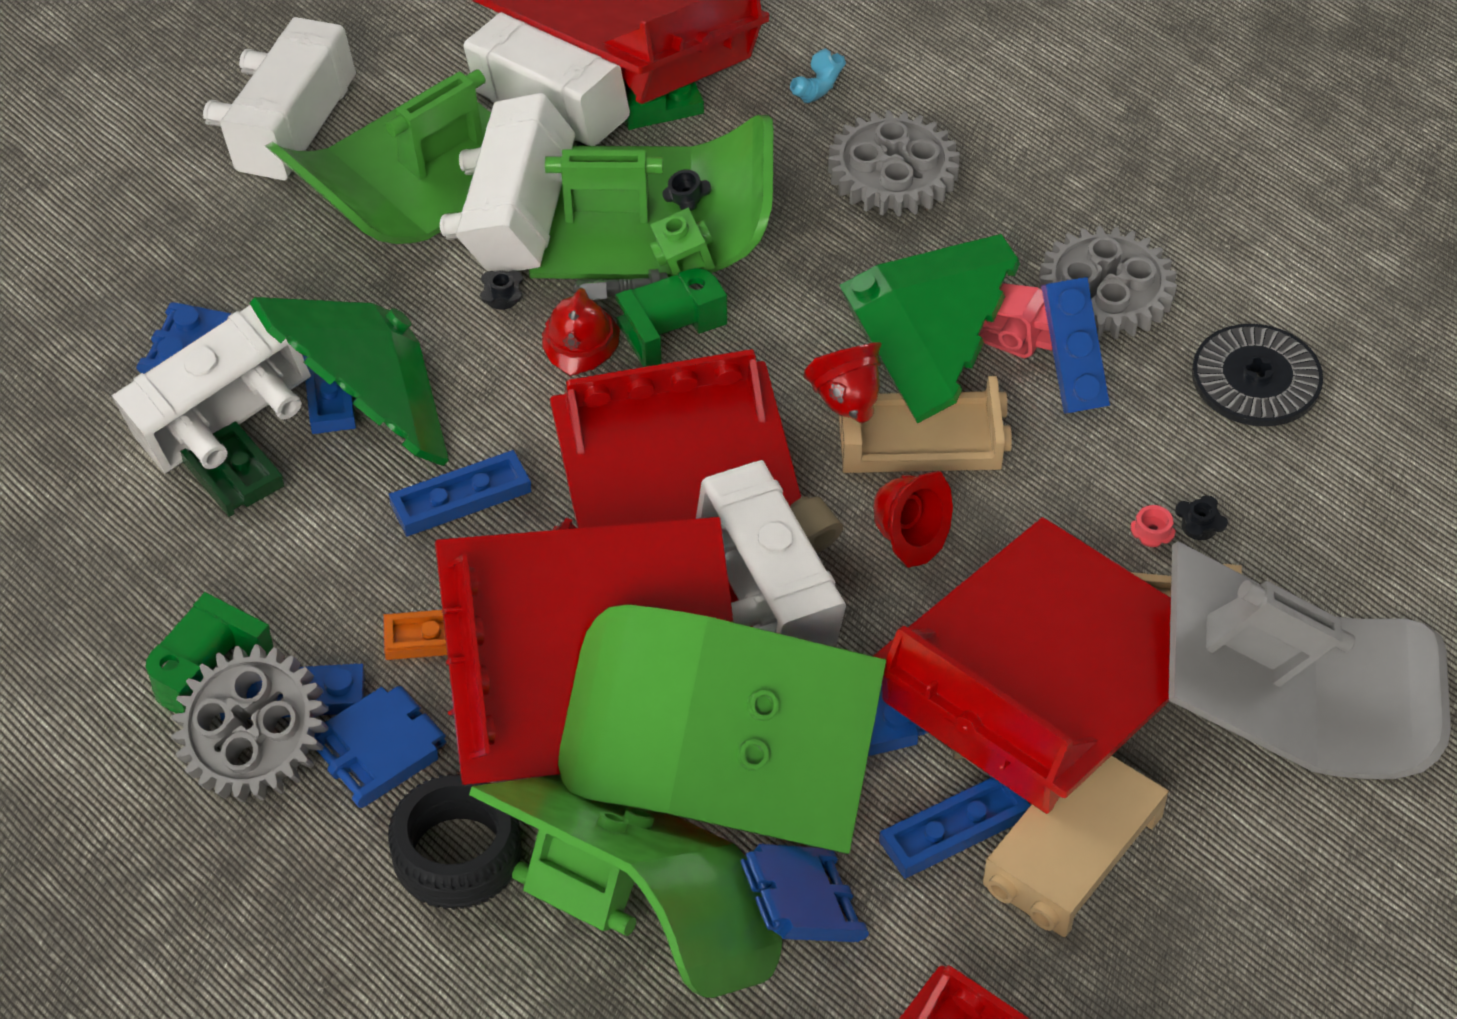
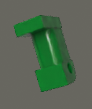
[616,268,727,367]
[146,592,274,714]

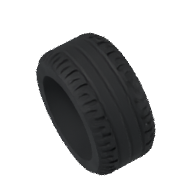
[388,774,522,910]

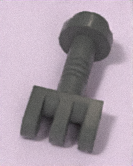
[573,269,668,300]

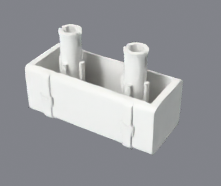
[464,12,630,146]
[203,17,356,180]
[440,93,575,272]
[111,305,311,474]
[696,460,846,647]

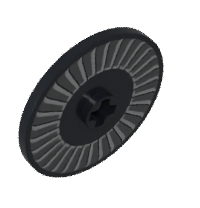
[1192,324,1323,427]

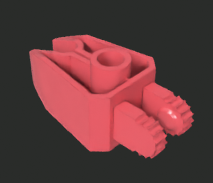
[978,283,1052,359]

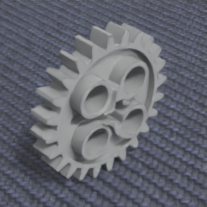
[828,110,960,217]
[1039,226,1177,339]
[171,644,328,802]

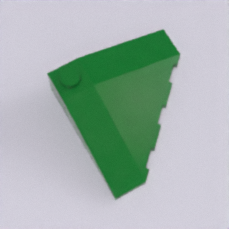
[839,234,1020,424]
[249,297,449,466]

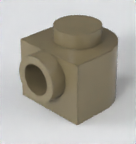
[790,496,843,553]

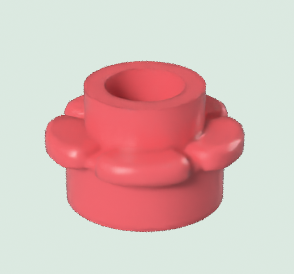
[1131,505,1176,547]

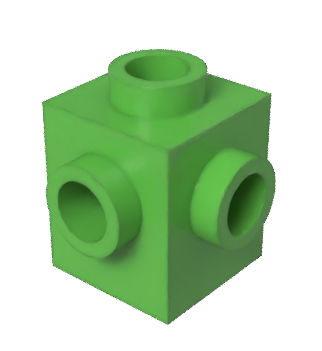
[650,207,716,276]

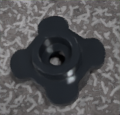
[662,169,711,211]
[480,271,523,310]
[1175,495,1228,540]

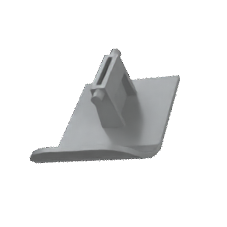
[1169,541,1451,779]

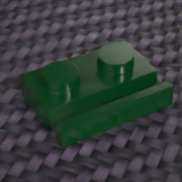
[180,421,284,517]

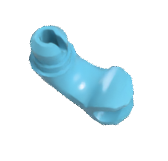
[790,48,846,103]

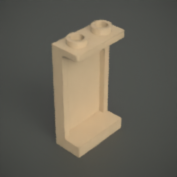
[839,376,1012,473]
[983,756,1169,937]

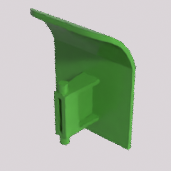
[265,69,491,244]
[529,115,774,279]
[558,605,886,854]
[469,775,782,998]

